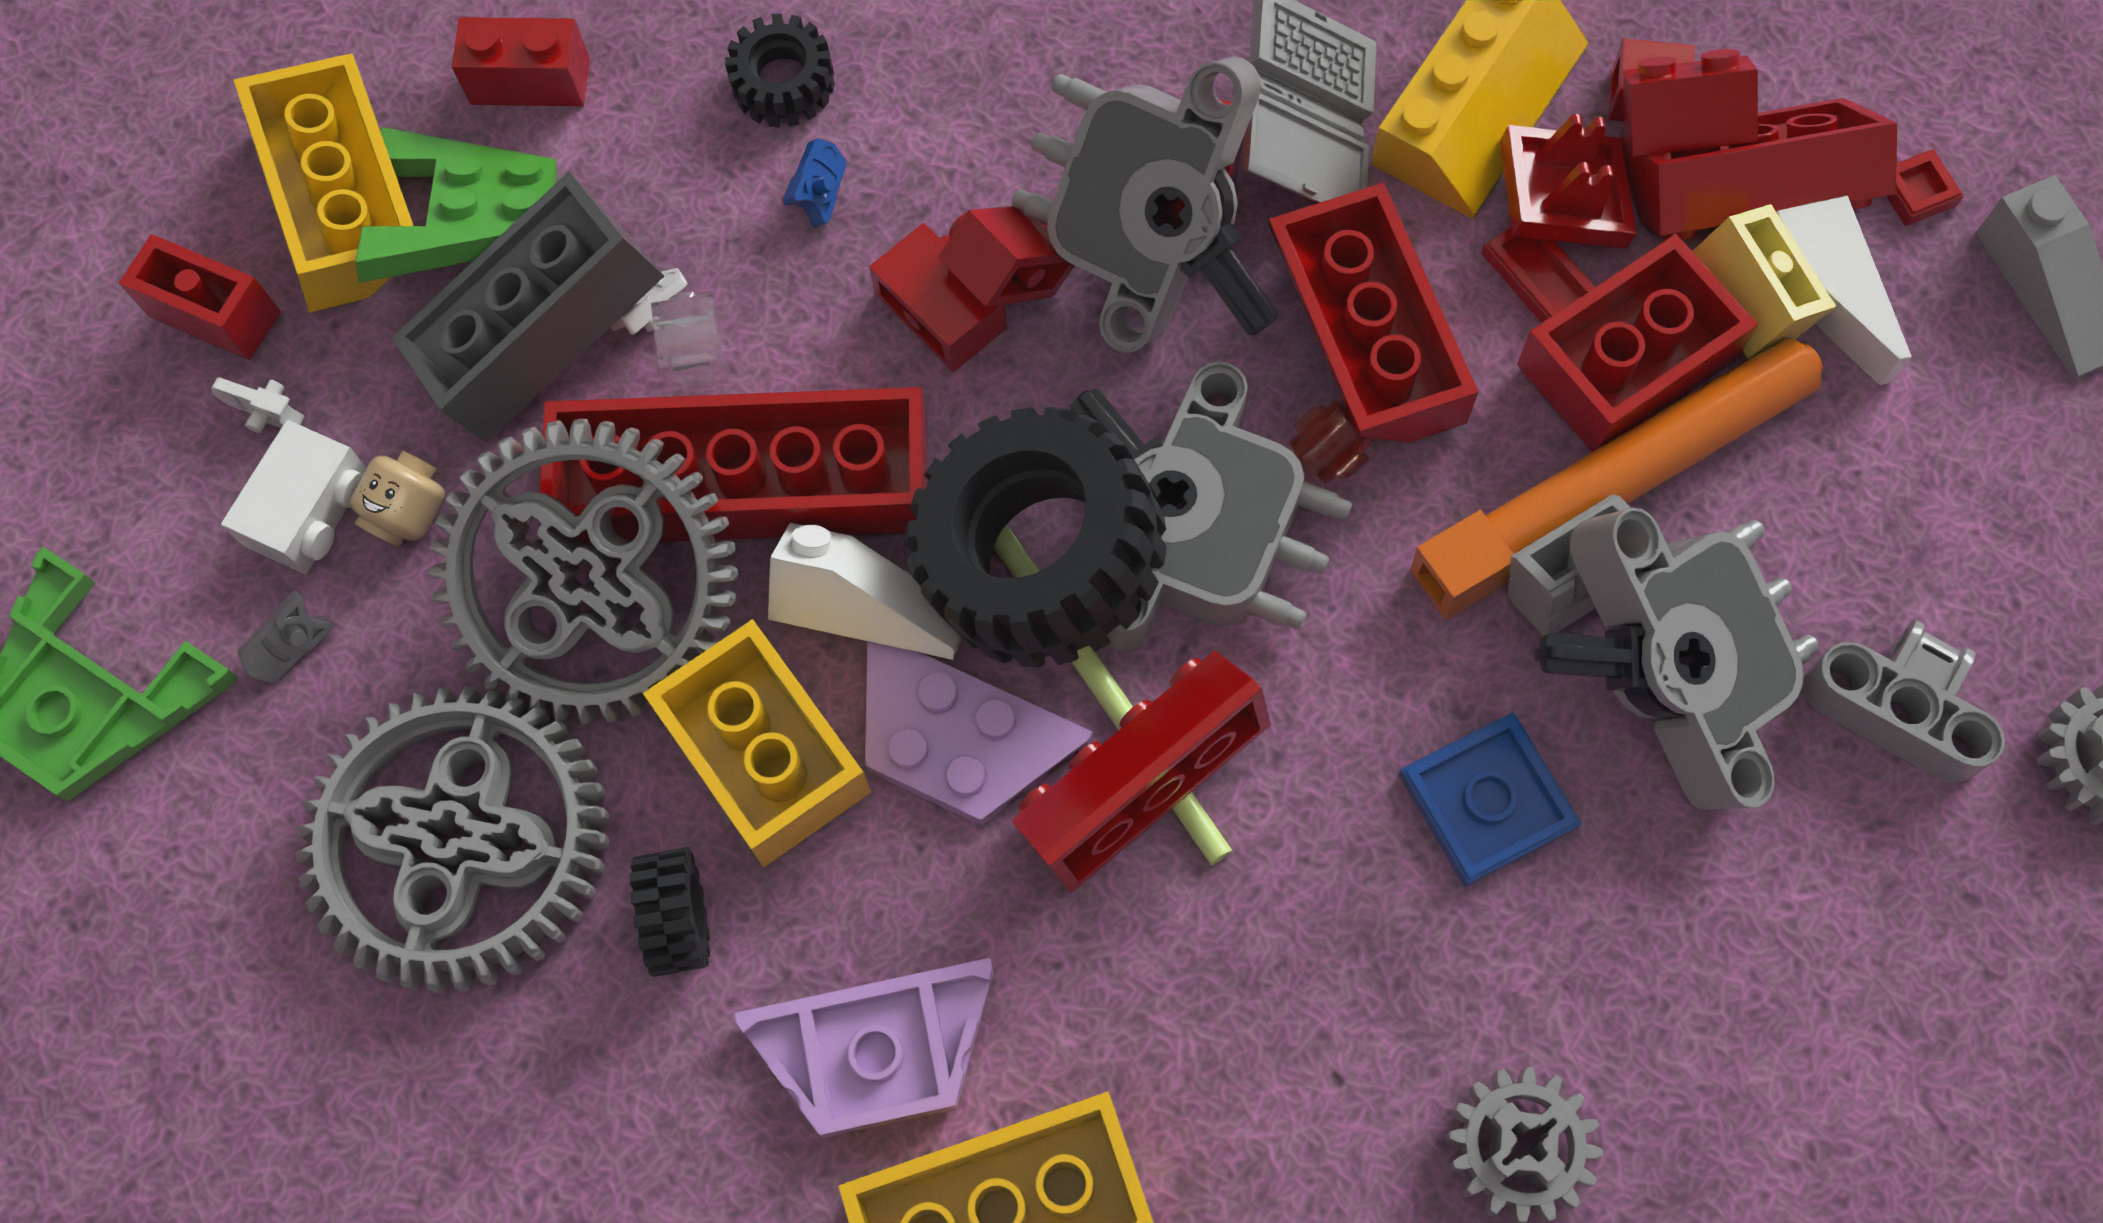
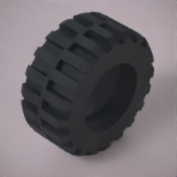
[905,407,1167,668]

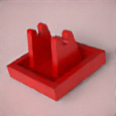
[1500,114,1637,248]

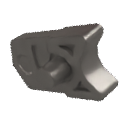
[238,591,334,683]

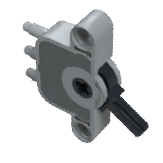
[1011,56,1278,353]
[1070,362,1352,651]
[1534,508,1819,811]

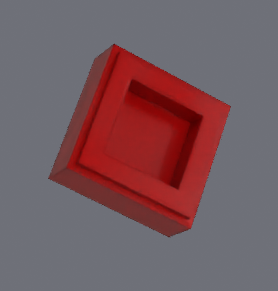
[1886,148,1964,226]

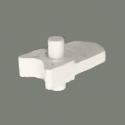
[611,268,688,335]
[211,377,305,433]

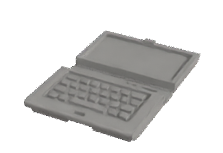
[1242,0,1376,203]

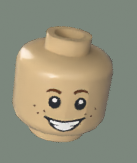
[349,450,446,547]

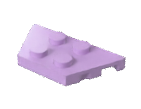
[865,641,1093,826]
[734,958,994,1138]

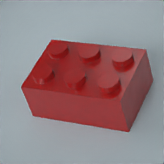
[1517,234,1758,452]

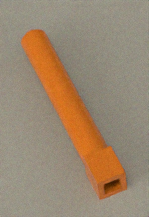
[1410,338,1823,620]

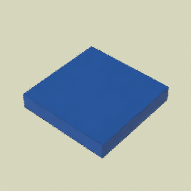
[1398,711,1582,888]

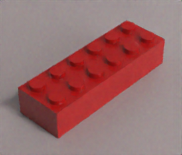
[540,387,928,543]

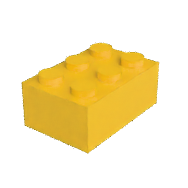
[643,619,871,867]

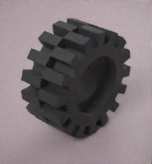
[725,13,835,128]
[630,847,710,977]

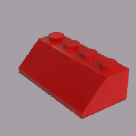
[1618,98,1897,240]
[1268,182,1479,443]
[1011,650,1271,893]

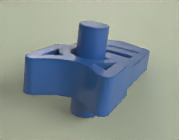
[783,138,846,228]

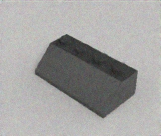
[392,171,665,443]

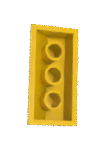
[1371,0,1588,219]
[234,53,413,313]

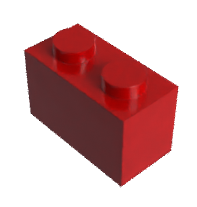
[452,17,590,107]
[1623,49,1758,156]
[938,206,1075,307]
[869,222,1007,373]
[118,234,281,360]

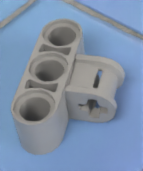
[1803,619,2005,783]

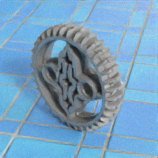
[428,419,738,724]
[294,686,610,993]

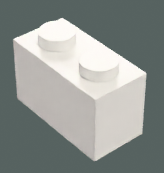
[221,420,367,575]

